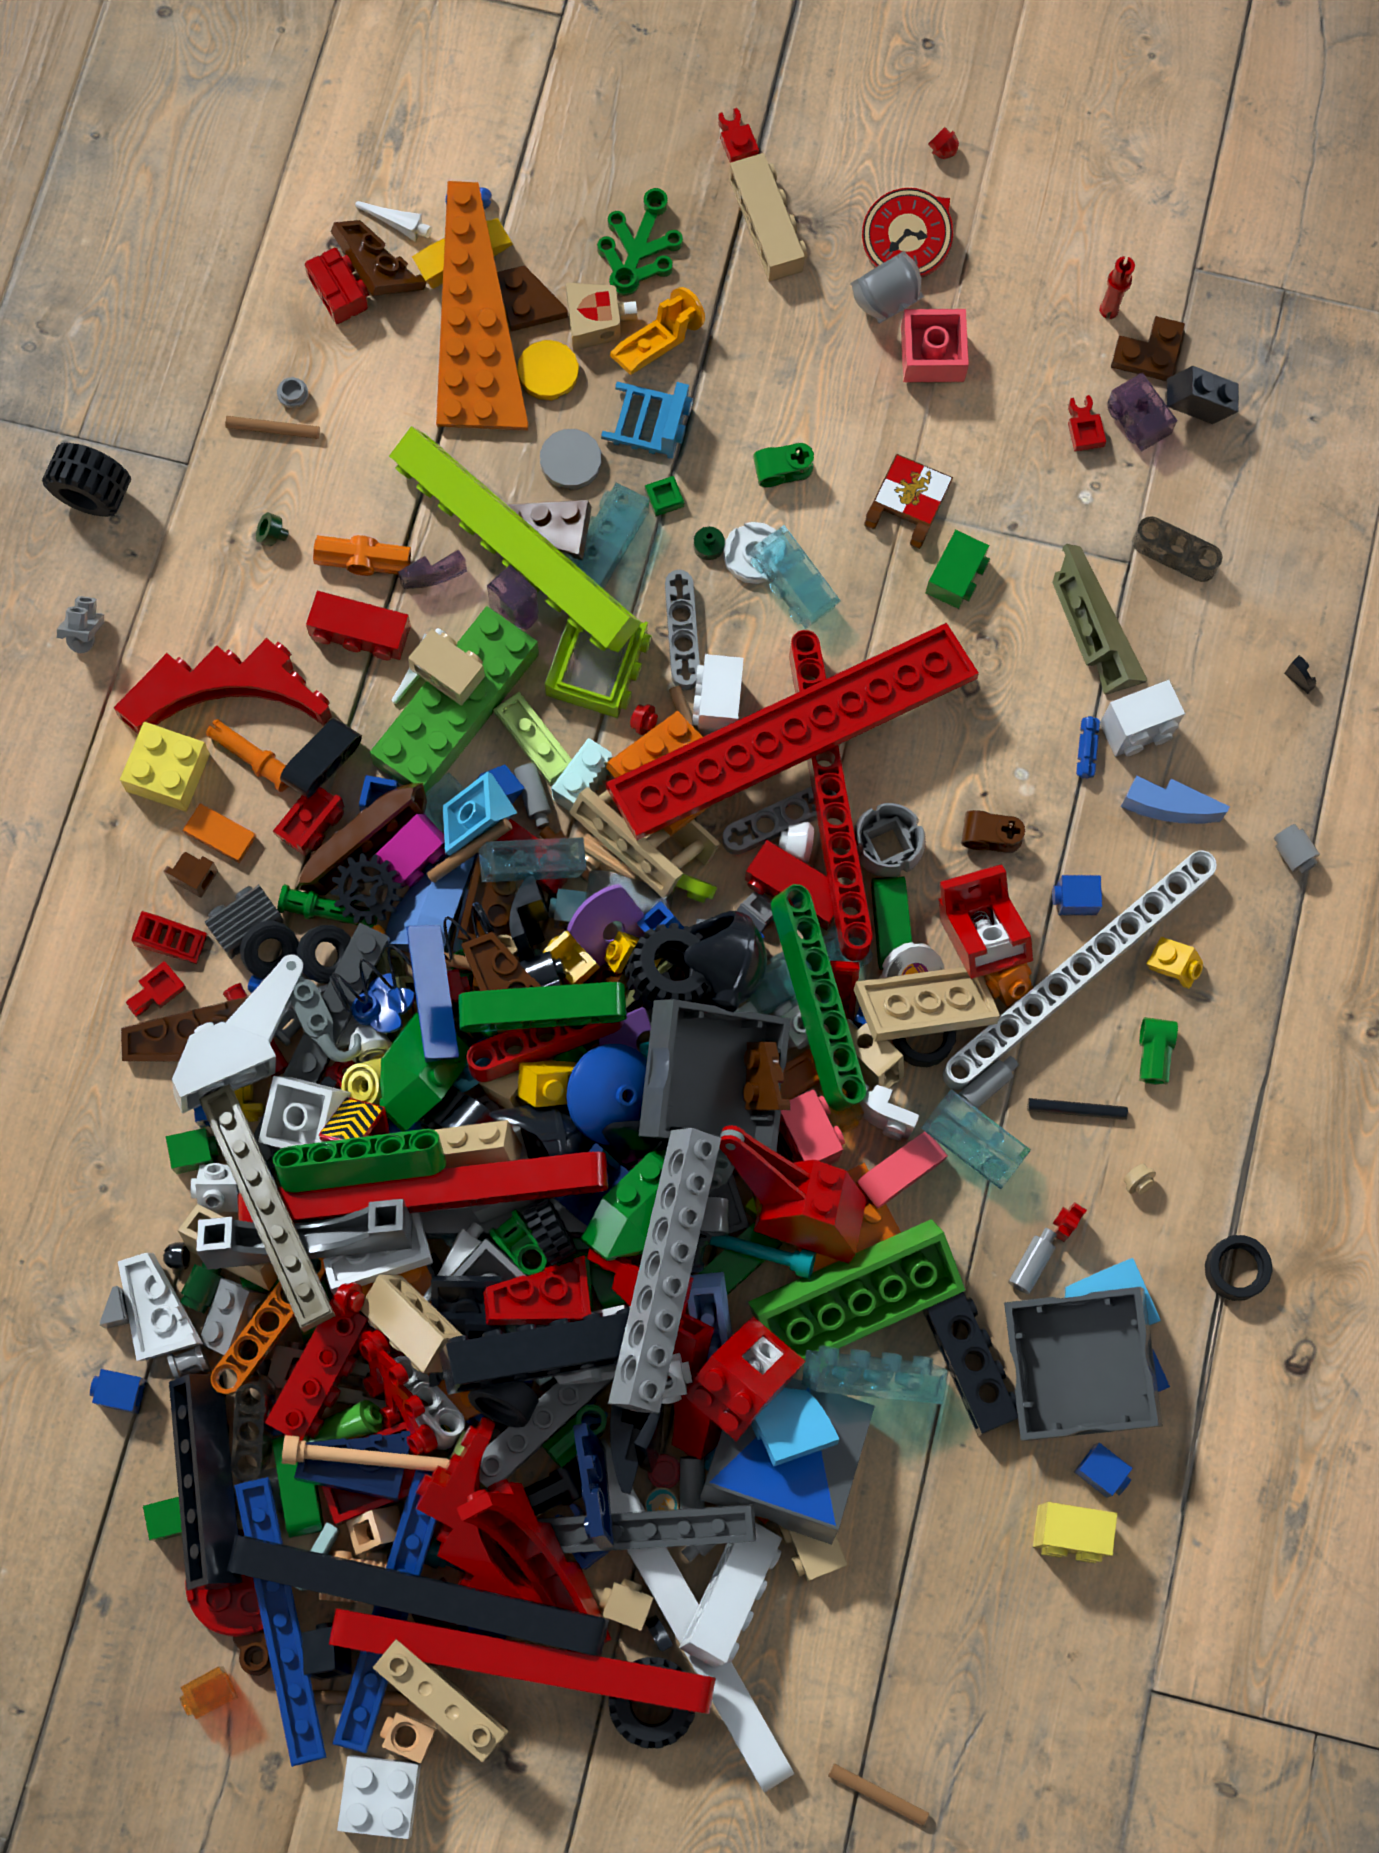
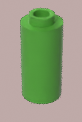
[308,1400,383,1442]

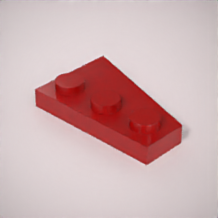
[484,1255,591,1325]

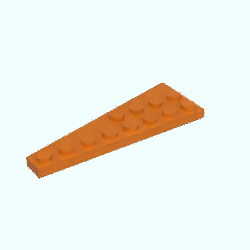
[436,181,528,431]

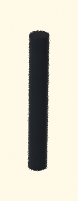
[1027,1098,1128,1120]

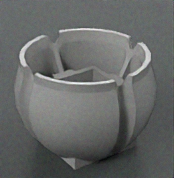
[850,251,924,324]
[854,803,926,878]

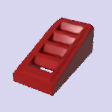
[131,911,208,965]

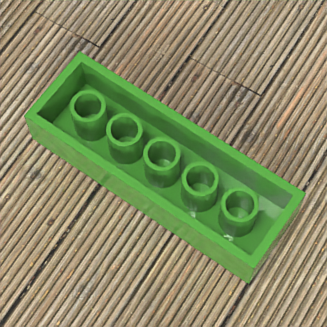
[370,606,539,797]
[748,1219,966,1365]

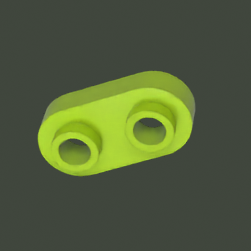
[673,873,717,903]

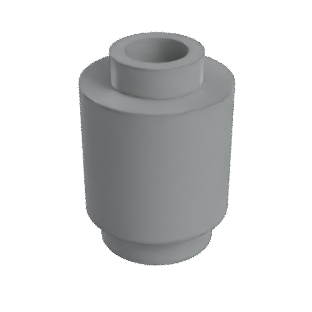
[1274,824,1320,874]

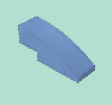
[1121,776,1230,824]

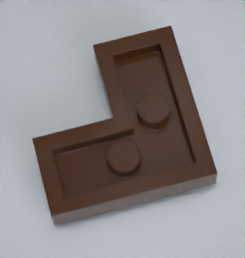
[1111,316,1185,382]

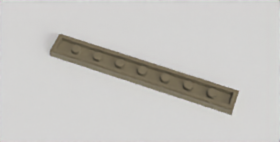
[199,1084,336,1332]

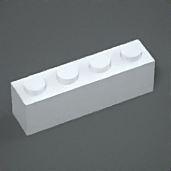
[679,1523,782,1669]

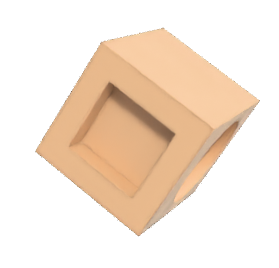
[380,1712,437,1764]

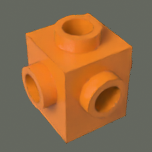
[984,963,1033,1007]

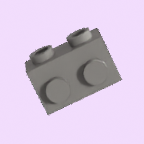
[200,1278,269,1359]

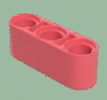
[856,1130,948,1209]

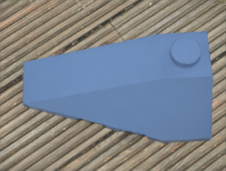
[386,853,478,953]

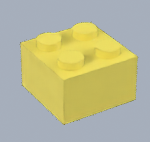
[120,722,210,812]
[1033,1502,1117,1563]

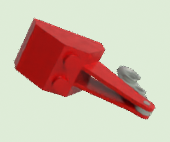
[709,1125,867,1264]

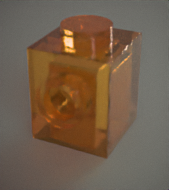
[179,1666,239,1719]

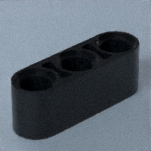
[280,717,362,799]

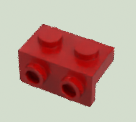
[273,787,345,856]

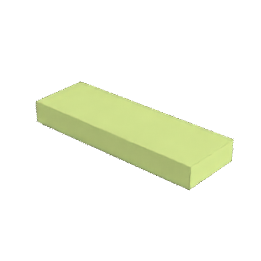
[493,692,572,786]

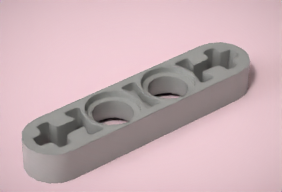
[665,570,700,690]
[722,786,837,855]

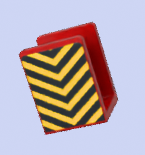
[319,1097,390,1142]

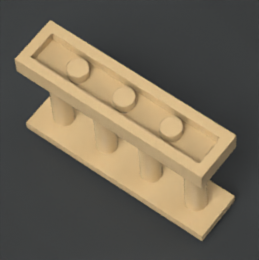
[569,777,721,899]
[373,1639,509,1762]

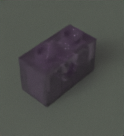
[1107,373,1178,452]
[487,565,539,630]

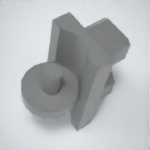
[57,596,104,653]

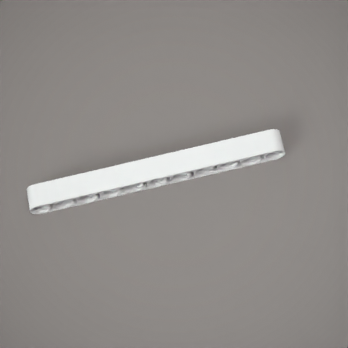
[943,850,1217,1090]
[575,1438,794,1793]

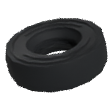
[240,920,299,979]
[297,925,351,984]

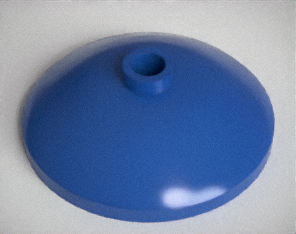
[567,1044,647,1146]

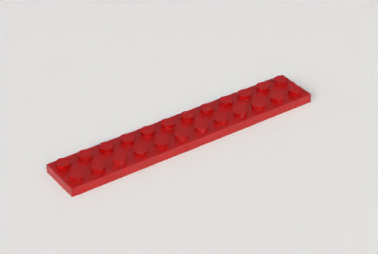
[606,622,979,841]

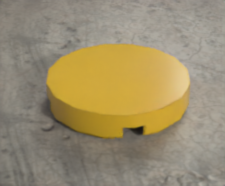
[517,340,579,401]

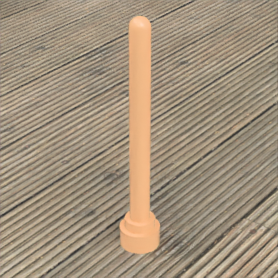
[282,1435,449,1471]

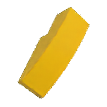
[411,218,513,289]

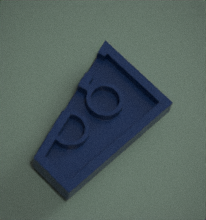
[573,1423,614,1549]
[294,1431,410,1501]

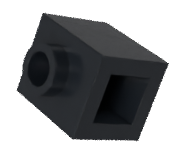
[302,1623,352,1680]

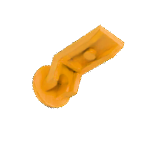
[610,287,705,375]

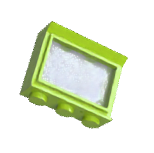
[545,616,652,718]

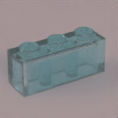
[750,525,841,629]
[479,837,586,882]
[921,1089,1031,1190]

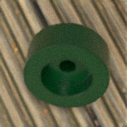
[256,512,289,546]
[693,526,725,560]

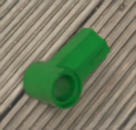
[1139,1017,1178,1085]
[542,1404,607,1469]

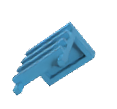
[601,382,693,459]

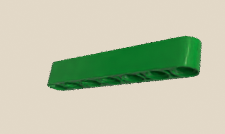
[771,884,866,1111]

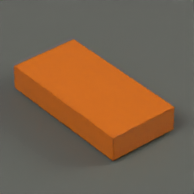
[183,803,257,863]
[780,1049,820,1100]

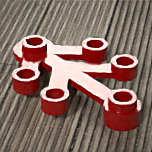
[359,1330,438,1455]

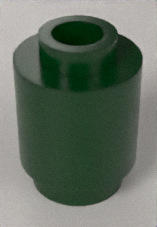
[180,1262,225,1314]

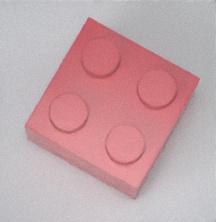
[901,309,969,382]
[779,1089,845,1165]

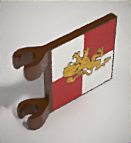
[864,454,953,549]

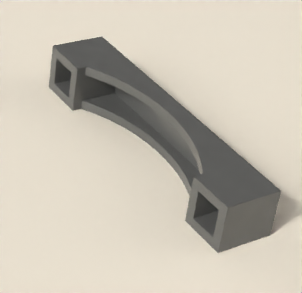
[197,1199,412,1270]

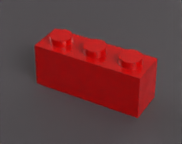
[306,590,411,661]
[745,840,835,931]

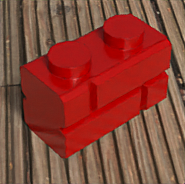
[304,247,369,324]

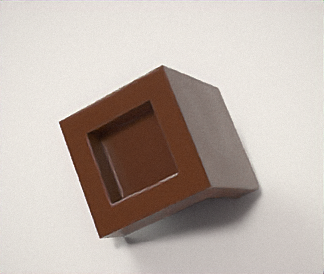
[163,852,218,898]

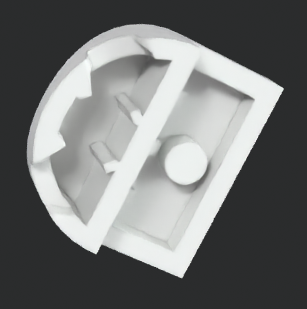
[857,1084,919,1141]

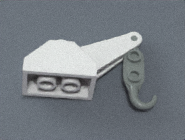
[172,955,361,1114]

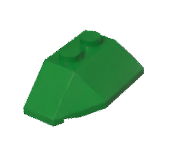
[380,1013,473,1132]
[581,1149,667,1261]

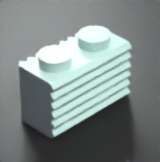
[551,738,612,811]

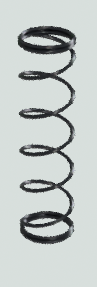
[329,902,496,1013]

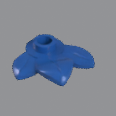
[352,973,416,1033]

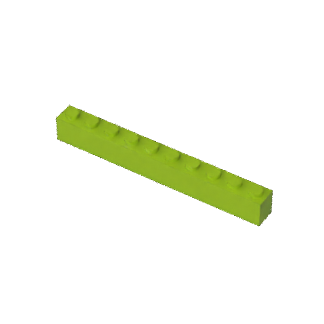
[389,426,642,652]

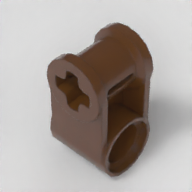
[961,810,1025,853]

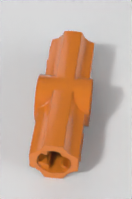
[313,535,412,576]

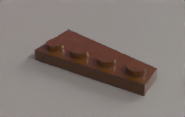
[121,996,249,1062]

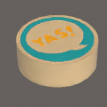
[644,1487,679,1511]

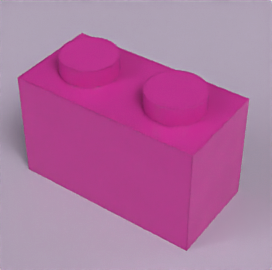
[375,814,446,887]

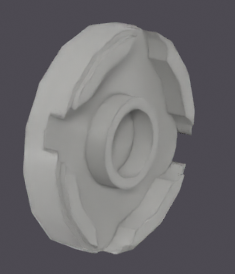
[540,429,601,490]

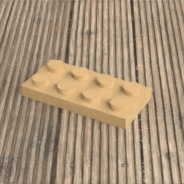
[854,967,1000,1042]

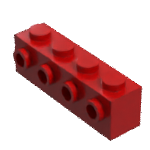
[265,1299,374,1442]

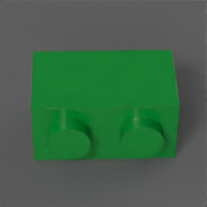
[925,529,990,609]

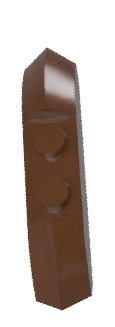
[295,783,427,895]

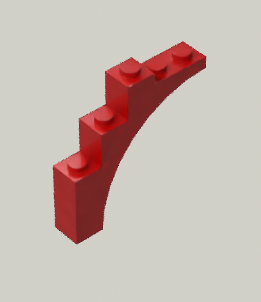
[114,638,332,734]
[416,1417,544,1604]
[457,1479,612,1654]

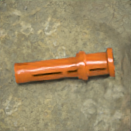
[206,719,289,792]

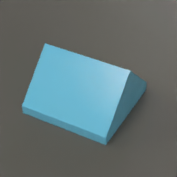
[443,771,517,856]

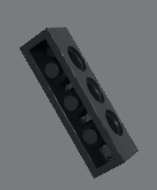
[923,1292,1018,1436]

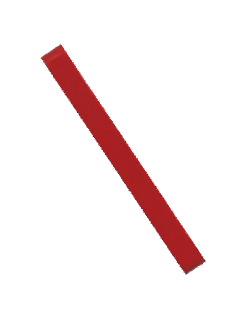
[789,630,872,961]
[238,1152,608,1223]
[329,1608,716,1714]

